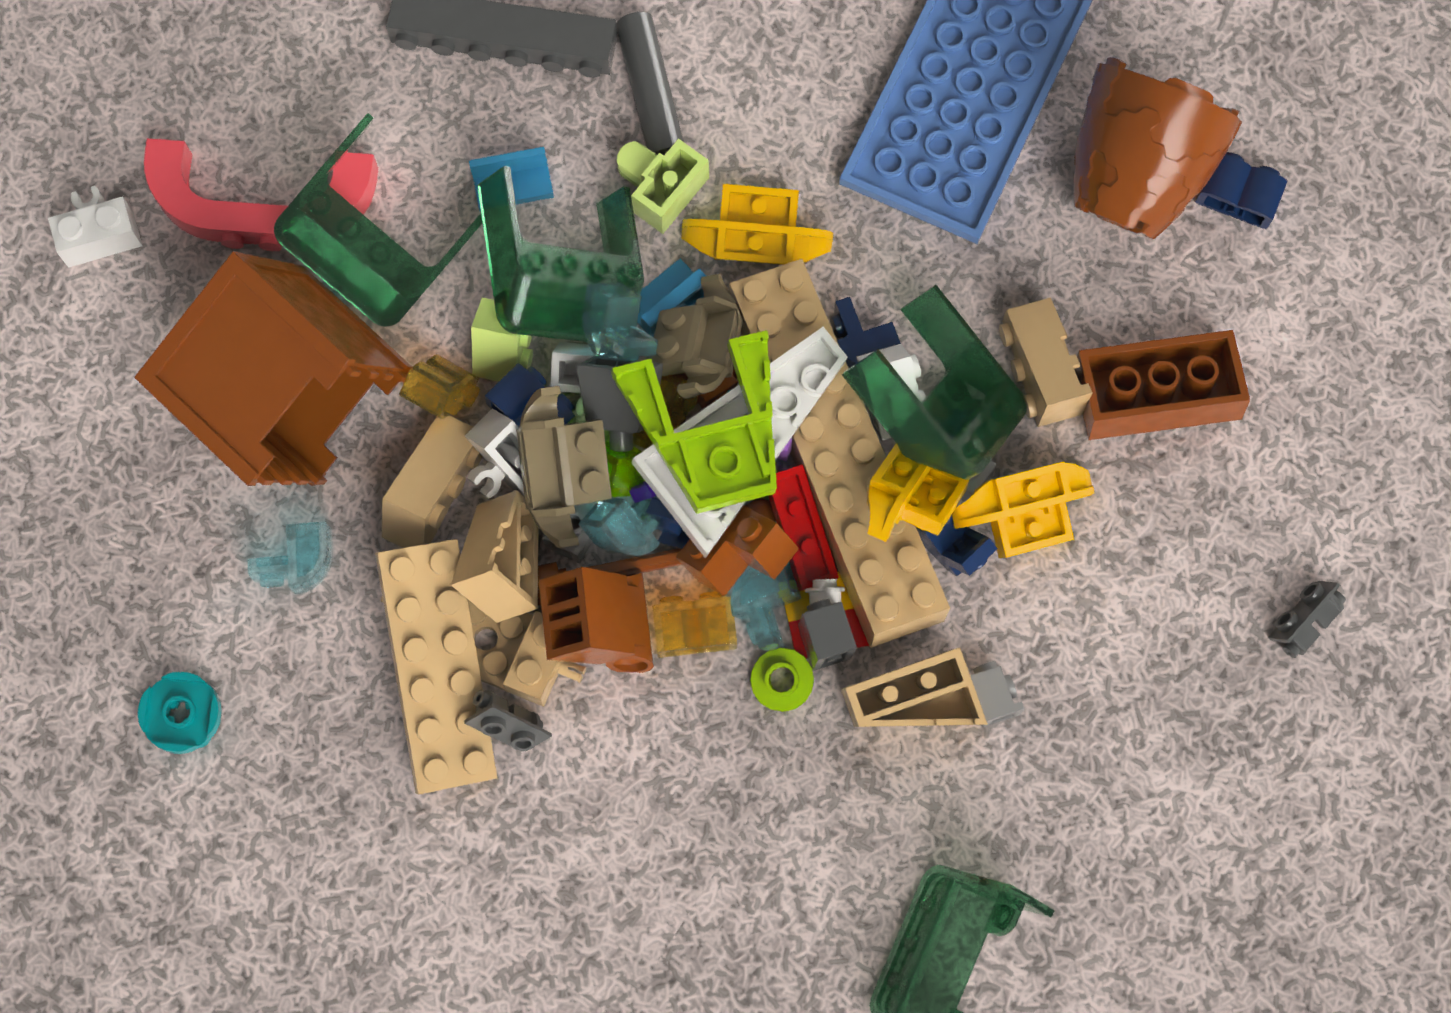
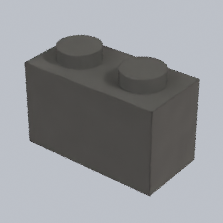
[798,599,857,671]

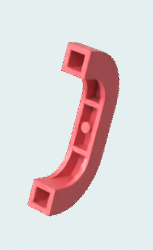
[144,138,379,251]

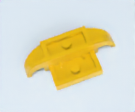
[681,184,833,265]
[867,436,969,542]
[952,461,1095,558]

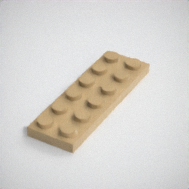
[375,539,497,795]

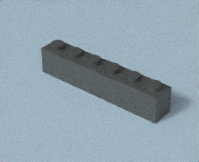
[386,0,618,78]

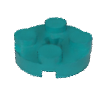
[138,672,222,754]

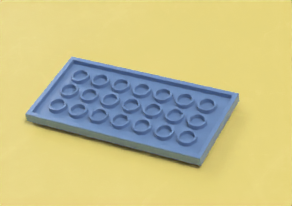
[839,0,1093,244]

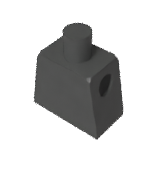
[577,356,663,452]

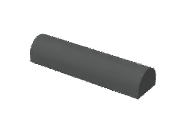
[616,12,684,155]

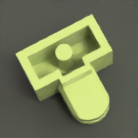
[617,139,709,234]
[471,288,533,382]

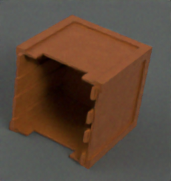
[134,251,413,486]

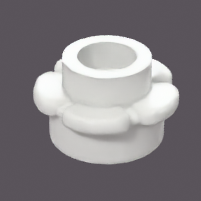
[805,579,845,604]

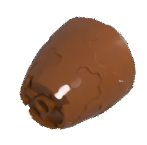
[1073,57,1242,239]

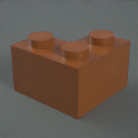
[676,505,799,596]

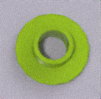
[750,648,814,712]

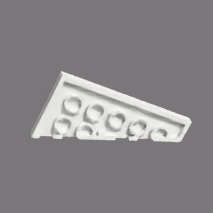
[632,327,848,558]

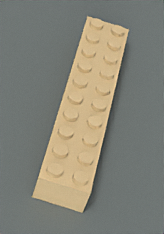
[729,259,950,648]

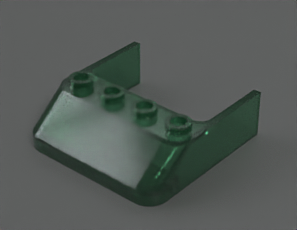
[274,113,488,327]
[477,166,644,345]
[842,284,1027,480]

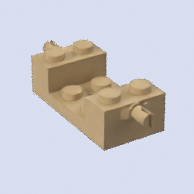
[381,596,587,707]

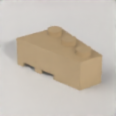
[999,297,1093,427]
[382,411,483,548]
[451,490,538,623]
[841,647,988,727]

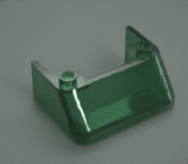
[870,865,1055,1013]

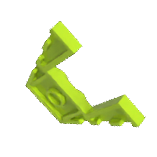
[611,330,777,514]

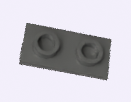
[1268,581,1346,658]
[464,690,552,751]

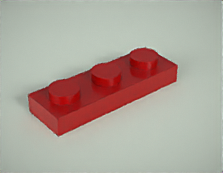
[768,464,839,591]

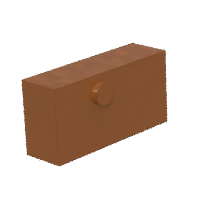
[1075,330,1250,440]

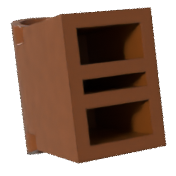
[539,567,654,673]

